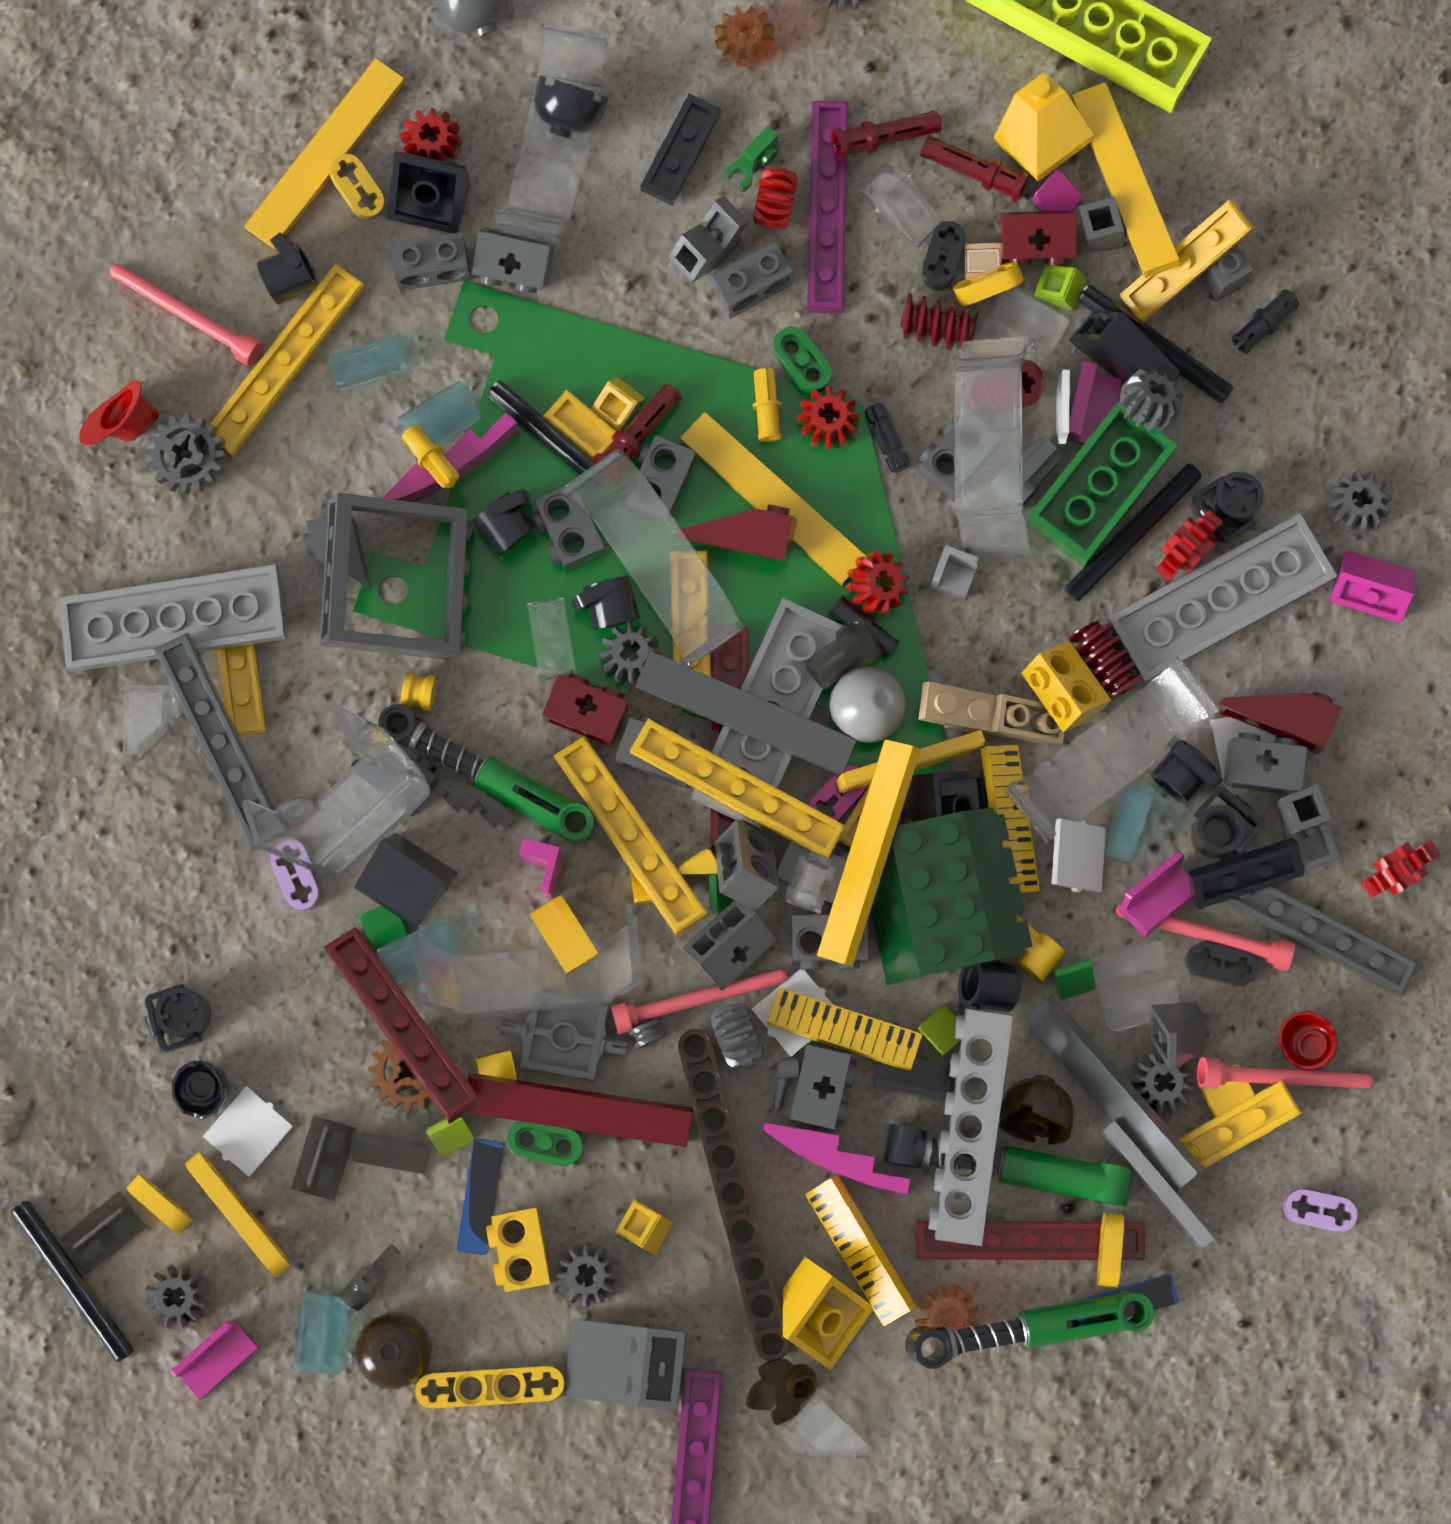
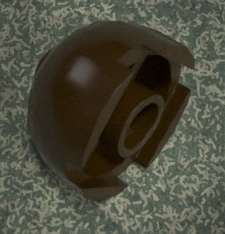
[999,1075,1074,1145]
[355,1313,432,1390]

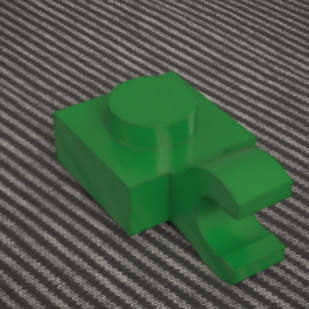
[725,126,778,192]

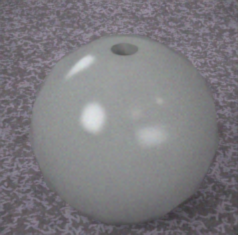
[829,667,907,743]

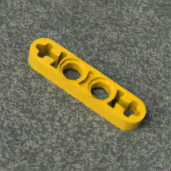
[185,1151,292,1278]
[415,1366,565,1409]

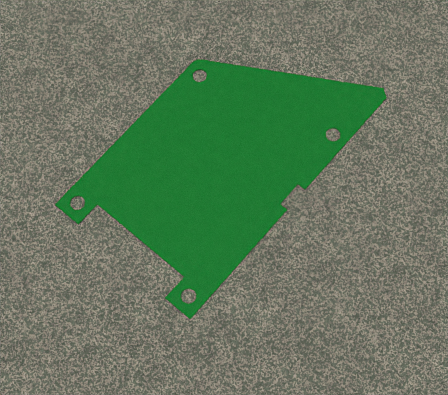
[353,281,952,775]

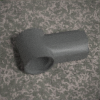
[990,436,1063,512]

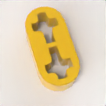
[330,154,384,220]
[953,262,1024,306]
[126,1173,193,1235]
[1097,1213,1124,1288]

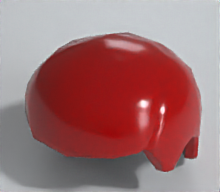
[1278,1011,1339,1071]

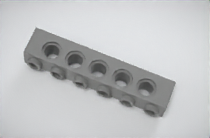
[928,1009,1013,1246]

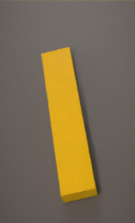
[244,58,405,250]
[1072,82,1180,278]
[210,263,366,458]
[680,412,867,586]
[630,718,846,860]
[553,736,708,937]
[817,740,921,967]

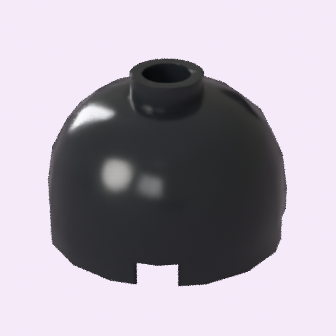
[534,75,609,139]

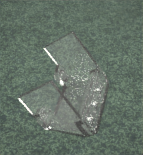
[242,708,430,878]

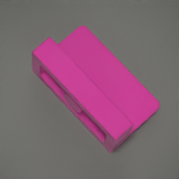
[1066,361,1122,445]
[1330,550,1415,623]
[519,838,564,899]
[1119,850,1192,938]
[170,1319,260,1400]

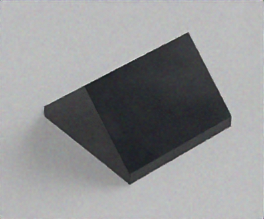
[387,151,471,233]
[354,833,458,929]

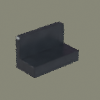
[872,1057,952,1103]

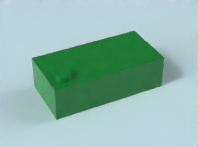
[1026,401,1178,568]

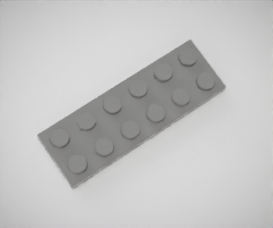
[1107,513,1337,684]
[59,564,287,672]
[690,598,850,830]

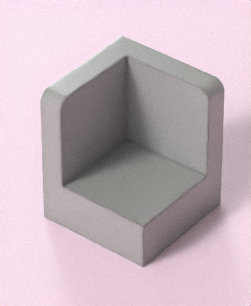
[930,545,980,601]

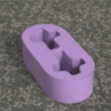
[270,842,321,912]
[1283,1190,1357,1232]

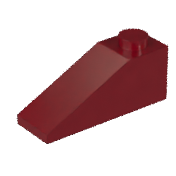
[676,504,797,562]
[1215,692,1341,754]

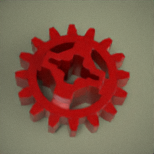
[1156,510,1223,582]
[1361,839,1441,898]

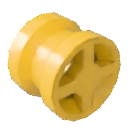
[400,671,437,712]

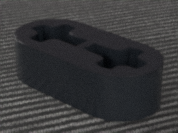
[922,221,965,291]
[1185,942,1258,986]

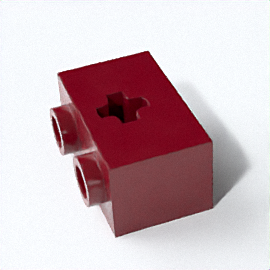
[1000,211,1076,265]
[542,673,629,748]

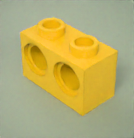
[1021,641,1111,733]
[486,1208,552,1292]

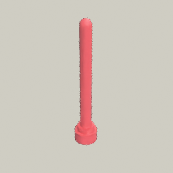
[110,264,264,367]
[1116,903,1295,972]
[611,969,789,1035]
[1197,1057,1374,1089]

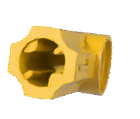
[1016,915,1066,982]

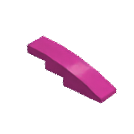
[383,413,519,502]
[763,1123,910,1195]

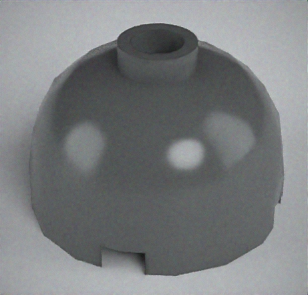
[436,0,509,38]

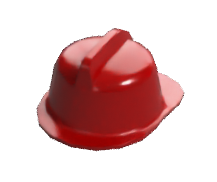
[79,380,159,446]

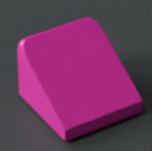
[1032,169,1083,211]

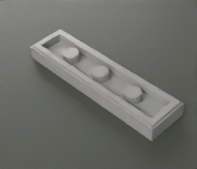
[1100,1120,1215,1248]

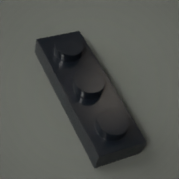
[640,93,721,206]
[1187,837,1304,909]

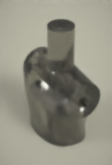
[339,1244,402,1311]

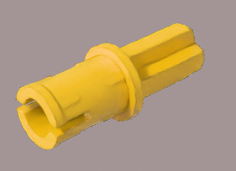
[753,368,782,442]
[402,425,459,488]

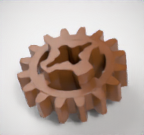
[368,1039,442,1112]

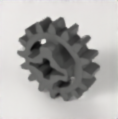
[145,413,228,495]

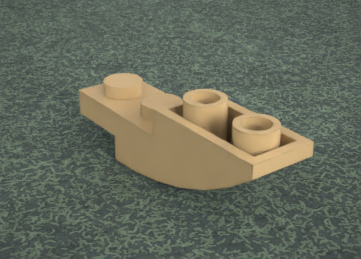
[918,681,1064,745]

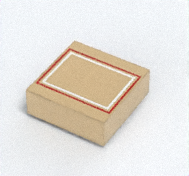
[964,243,1002,279]

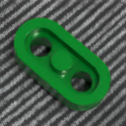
[773,327,832,394]
[508,1121,583,1166]

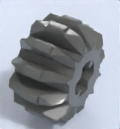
[1118,368,1184,432]
[1328,470,1392,534]
[599,622,663,686]
[711,1002,764,1069]
[1130,1052,1195,1116]
[554,1242,619,1308]
[145,1265,210,1329]

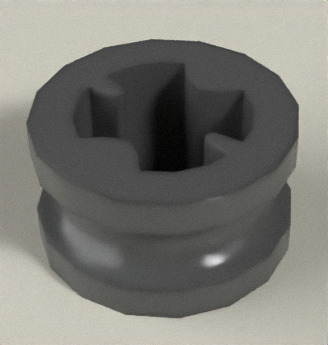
[628,1019,666,1050]

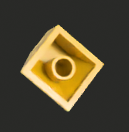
[994,72,1095,181]
[783,1257,873,1370]

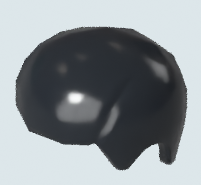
[172,1060,229,1120]

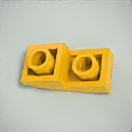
[529,895,599,976]

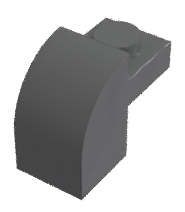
[668,196,748,283]
[1079,196,1130,251]
[1277,784,1340,872]

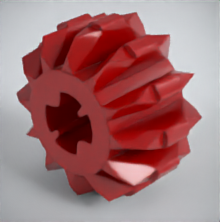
[400,107,462,162]
[753,166,798,230]
[798,386,860,450]
[846,551,911,614]

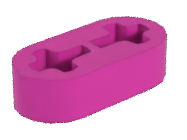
[809,765,866,822]

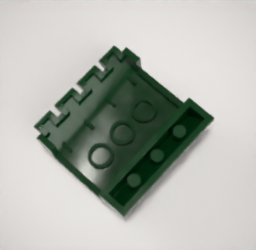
[871,808,1033,986]

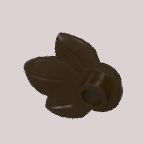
[746,1358,818,1426]

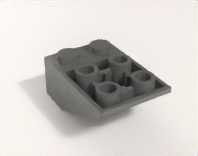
[564,1319,686,1410]

